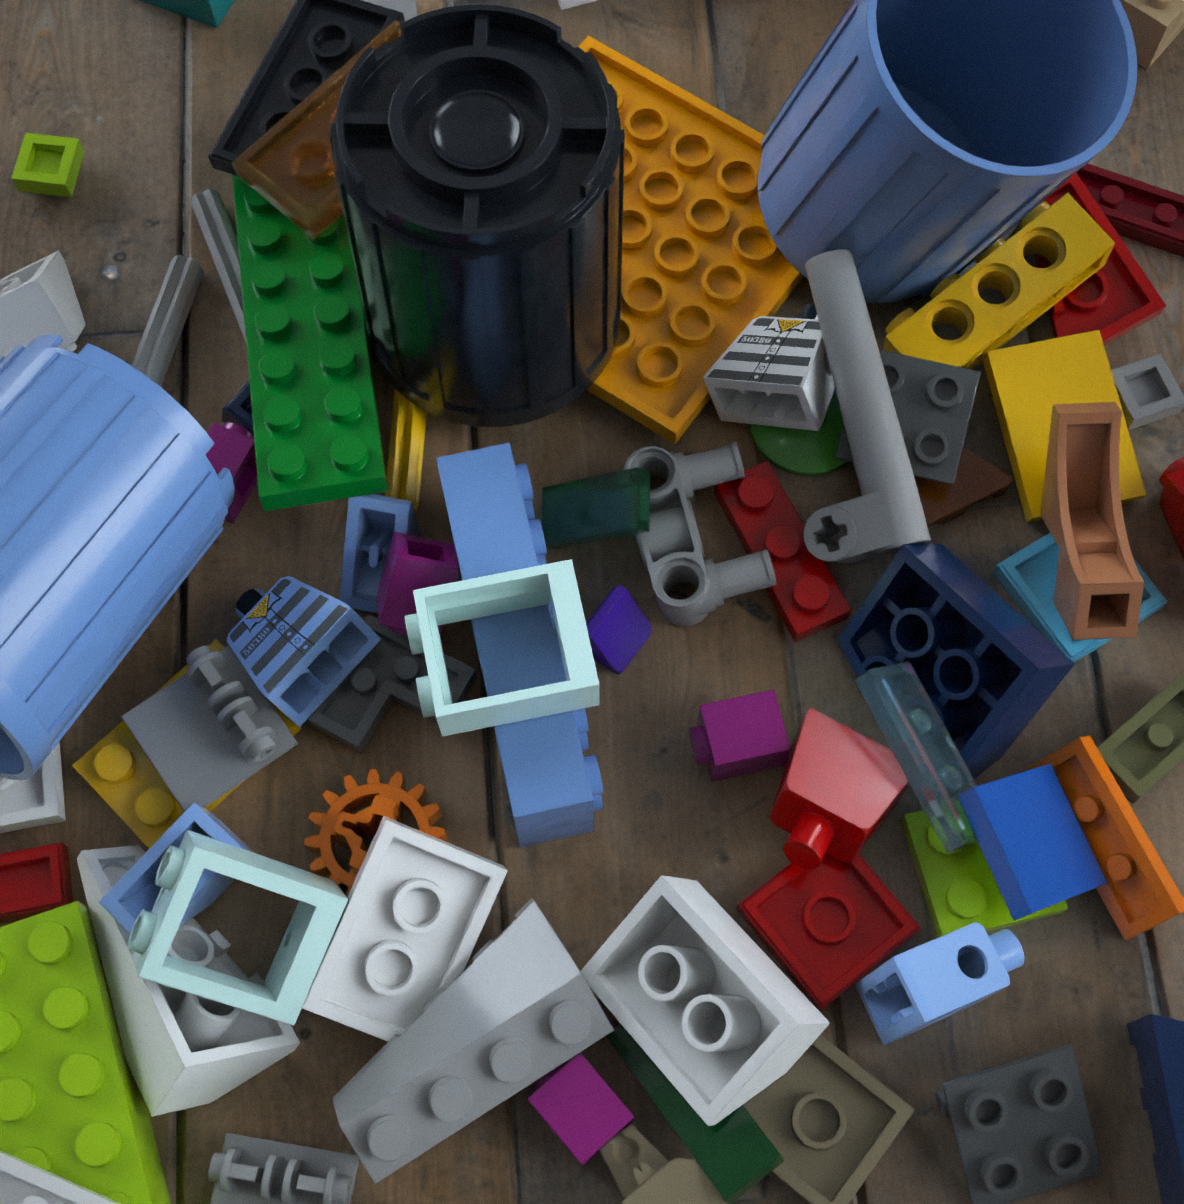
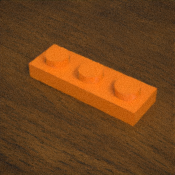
[1028,735,1184,941]

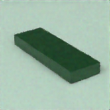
[606,1023,784,1204]

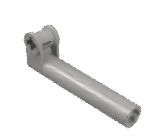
[804,249,932,564]

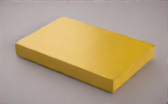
[982,330,1147,523]

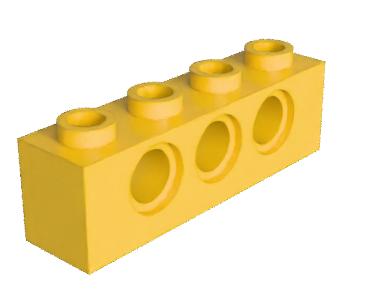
[883,193,1115,370]

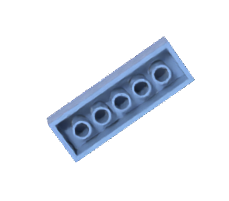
[436,443,604,848]

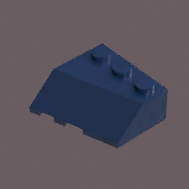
[837,544,1075,809]

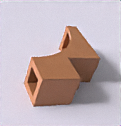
[1041,402,1144,640]

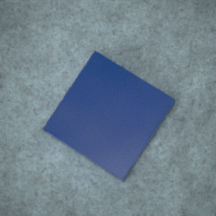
[957,764,1107,921]

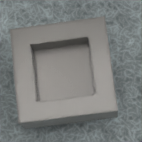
[1111,354,1184,430]

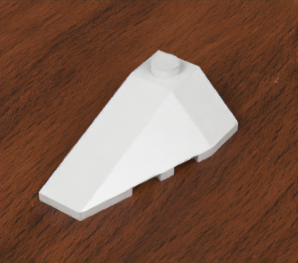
[0,250,86,359]
[77,845,300,1117]

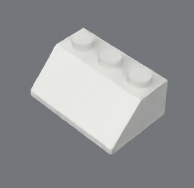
[580,875,830,1126]

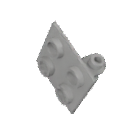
[121,645,298,812]
[208,1133,360,1204]

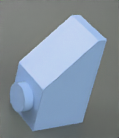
[98,802,255,933]

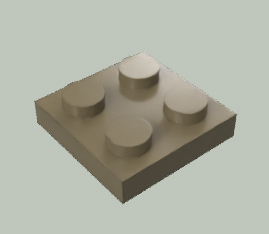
[743,1034,915,1204]

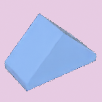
[339,494,421,613]

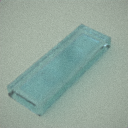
[855,662,978,853]

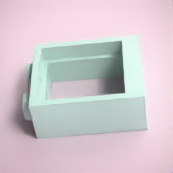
[405,559,599,737]
[127,830,348,1025]

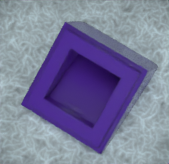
[586,584,652,674]

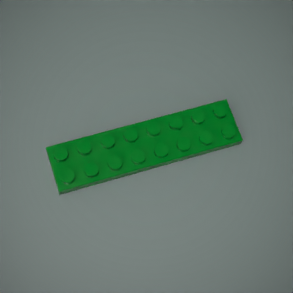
[232,163,388,511]

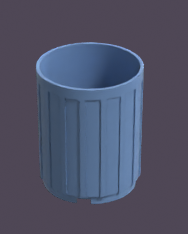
[757,0,1137,304]
[0,335,234,781]

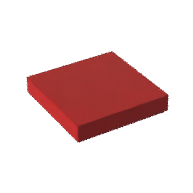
[736,853,922,1012]

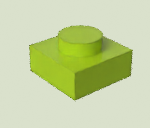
[11,133,85,198]

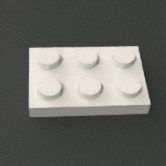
[302,816,508,1042]

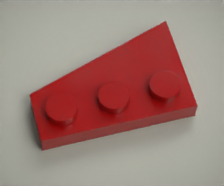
[1024,173,1166,345]

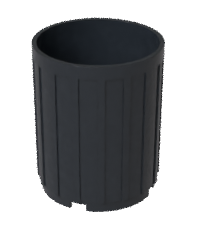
[329,4,625,427]

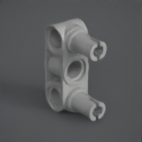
[624,442,777,627]

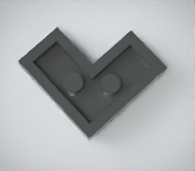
[306,614,477,753]

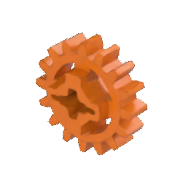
[304,769,448,897]

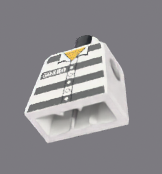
[703,304,835,431]

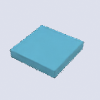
[992,533,1168,663]

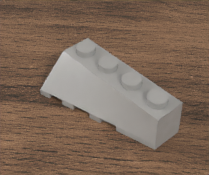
[332,898,614,1184]

